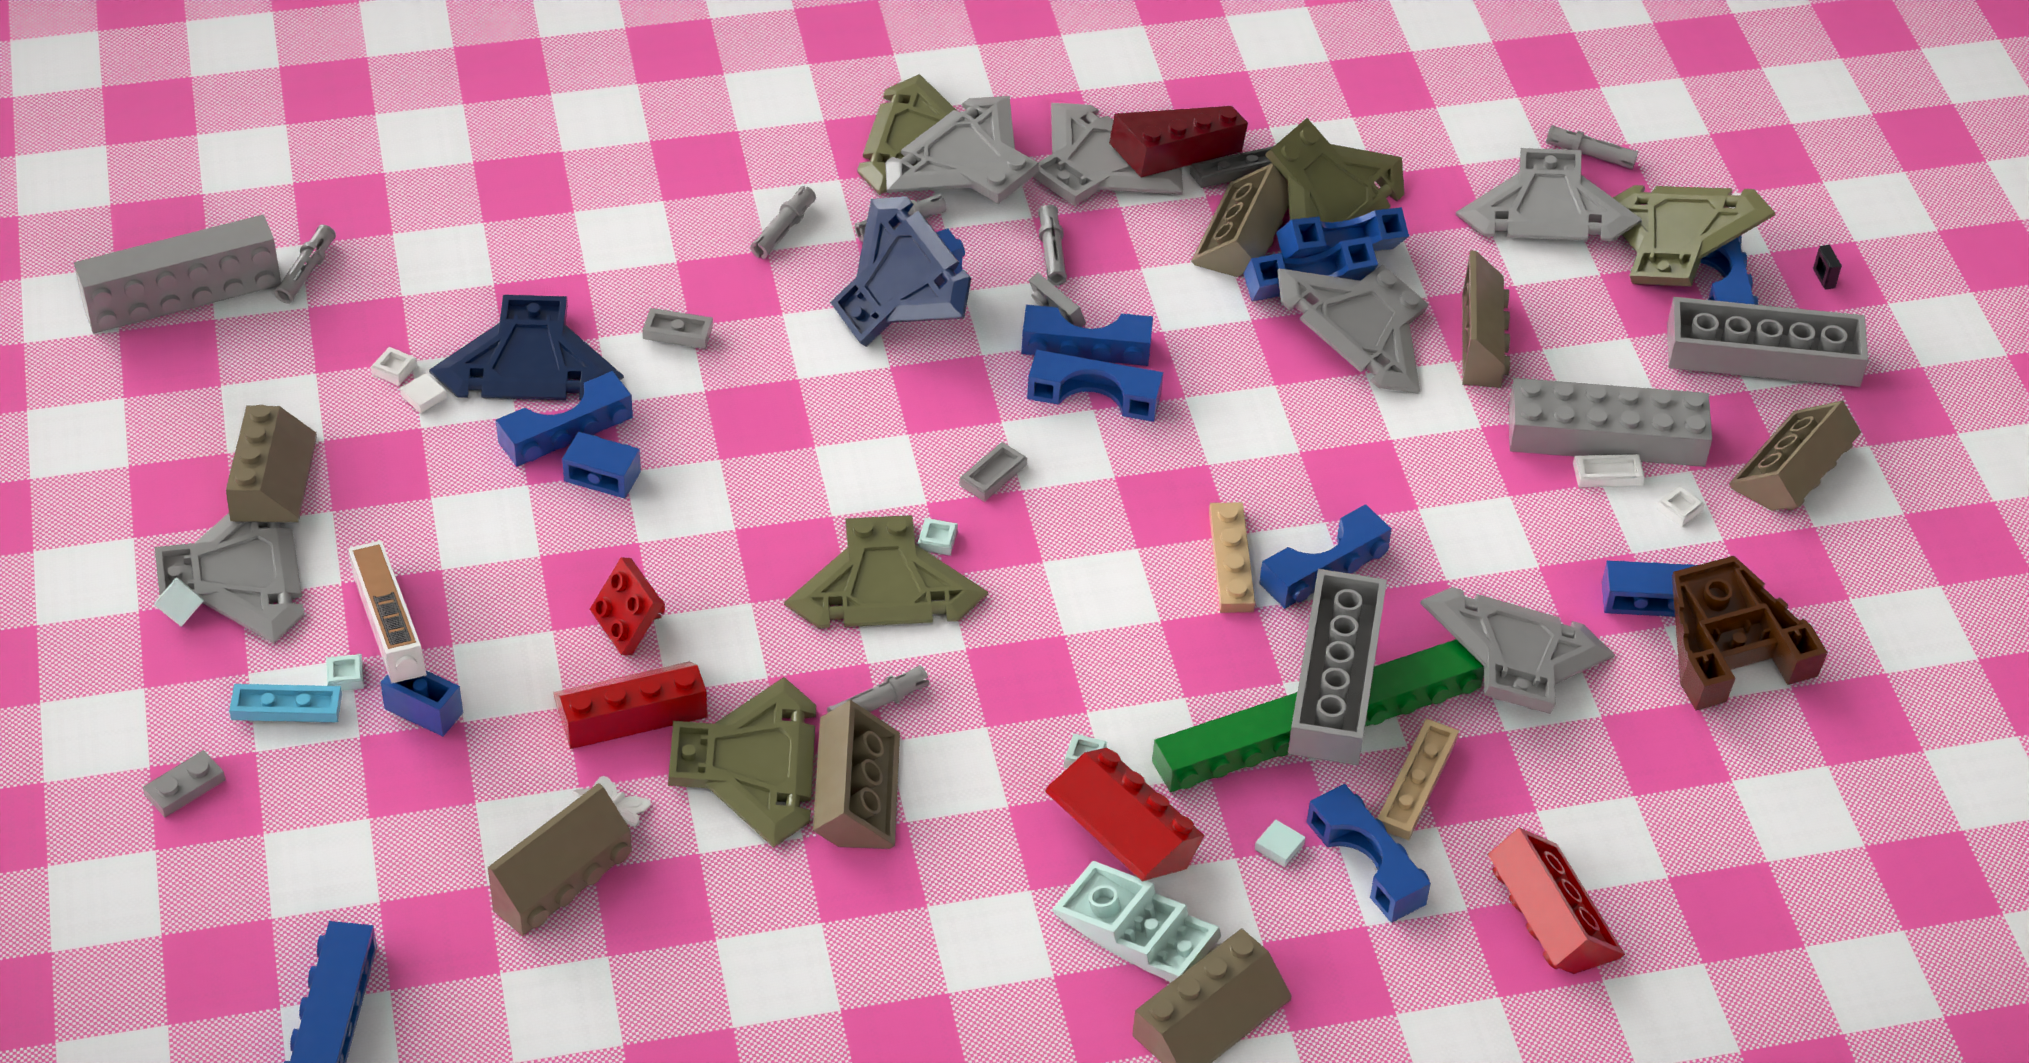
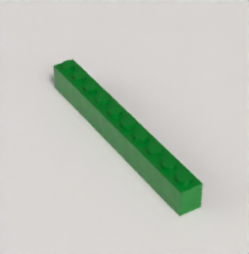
[1152,639,1484,793]

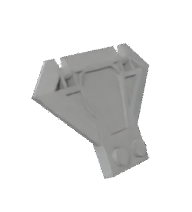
[885,96,1039,204]
[1033,103,1183,206]
[1456,148,1642,241]
[1277,264,1429,394]
[154,513,305,644]
[1420,587,1615,714]

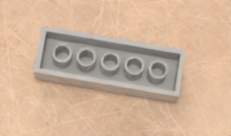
[74,214,281,334]
[1667,297,1868,387]
[1509,378,1712,467]
[1288,569,1387,766]

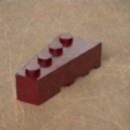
[1109,106,1248,178]

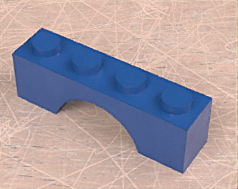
[1276,207,1409,258]
[1243,236,1378,302]
[1700,236,1758,305]
[1021,305,1153,366]
[1027,350,1163,422]
[496,371,633,467]
[1259,504,1392,609]
[1306,784,1431,923]

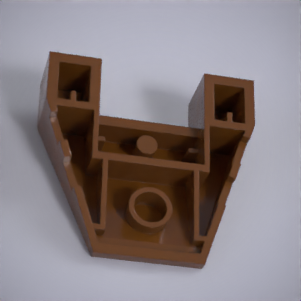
[1672,556,1828,711]

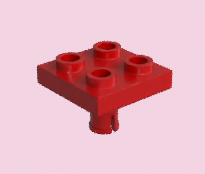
[589,557,665,656]

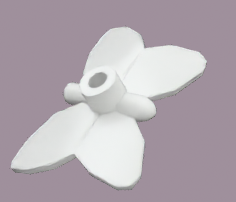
[572,776,651,827]

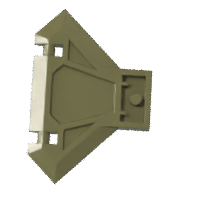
[857,74,976,195]
[1265,118,1405,222]
[1613,185,1776,287]
[784,515,988,628]
[668,677,816,848]

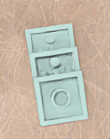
[1053,861,1221,982]

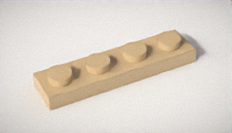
[1209,502,1255,613]
[1377,718,1459,840]

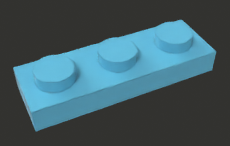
[229,684,342,722]

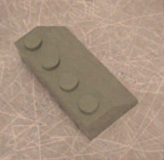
[1191,163,1289,277]
[1462,250,1510,388]
[1729,400,1861,511]
[226,405,317,523]
[813,700,900,849]
[488,783,632,936]
[1132,928,1292,1063]

